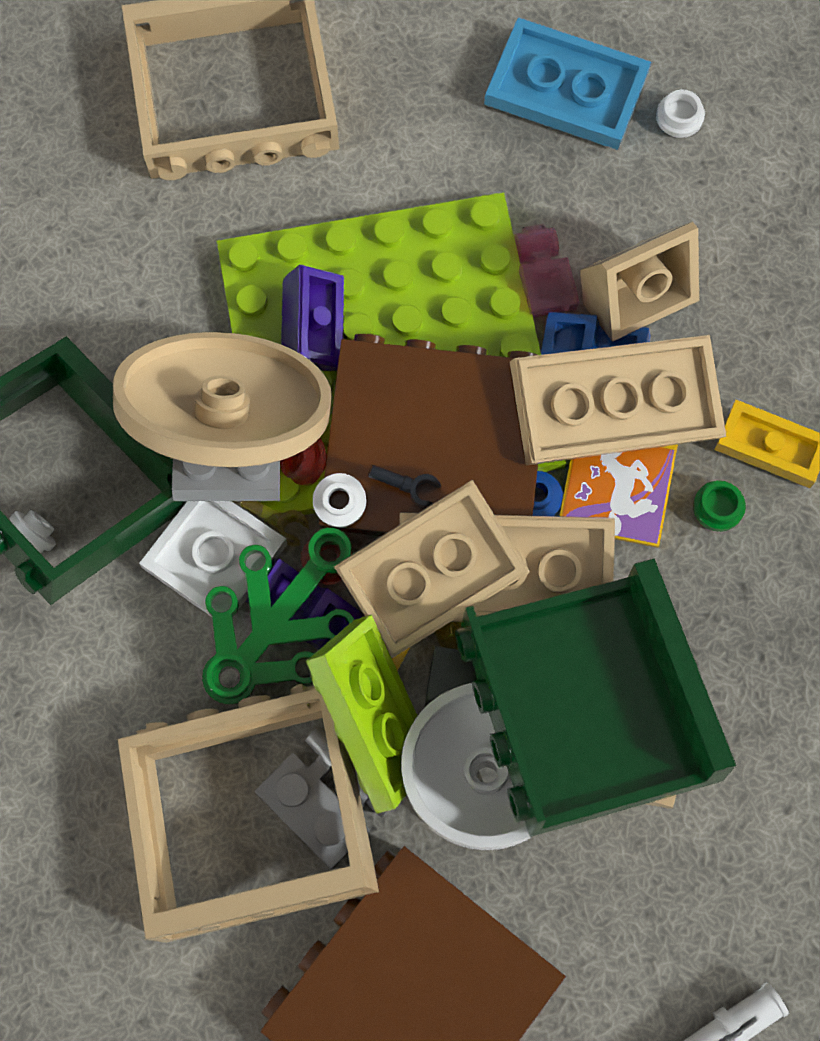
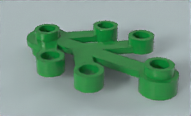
[202,528,354,705]

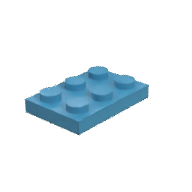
[484,17,651,150]

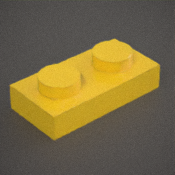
[714,399,820,488]

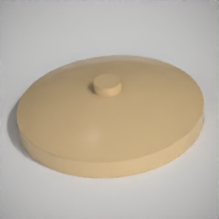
[113,332,332,467]

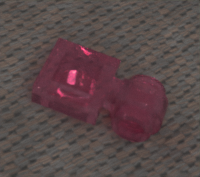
[514,224,580,318]

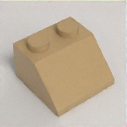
[580,222,699,341]

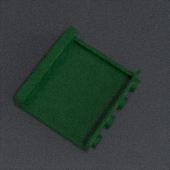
[455,558,737,837]

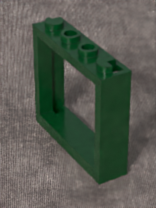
[0,336,187,605]

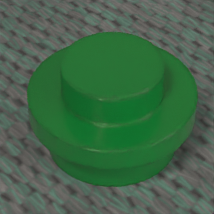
[693,480,746,532]

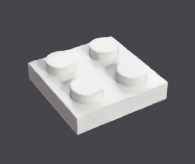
[139,501,287,617]

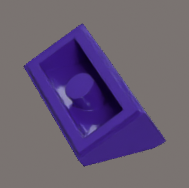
[281,264,344,371]

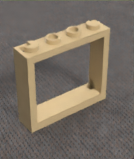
[122,0,339,180]
[118,684,379,943]

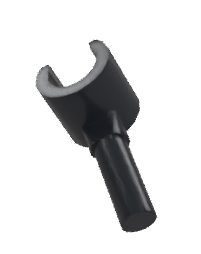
[368,464,441,509]

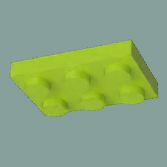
[306,614,417,814]

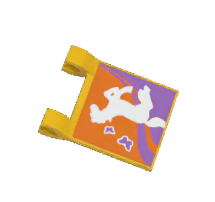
[559,445,678,548]

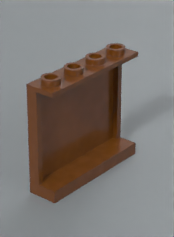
[319,334,538,536]
[260,846,566,1041]

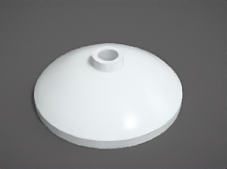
[401,683,531,850]

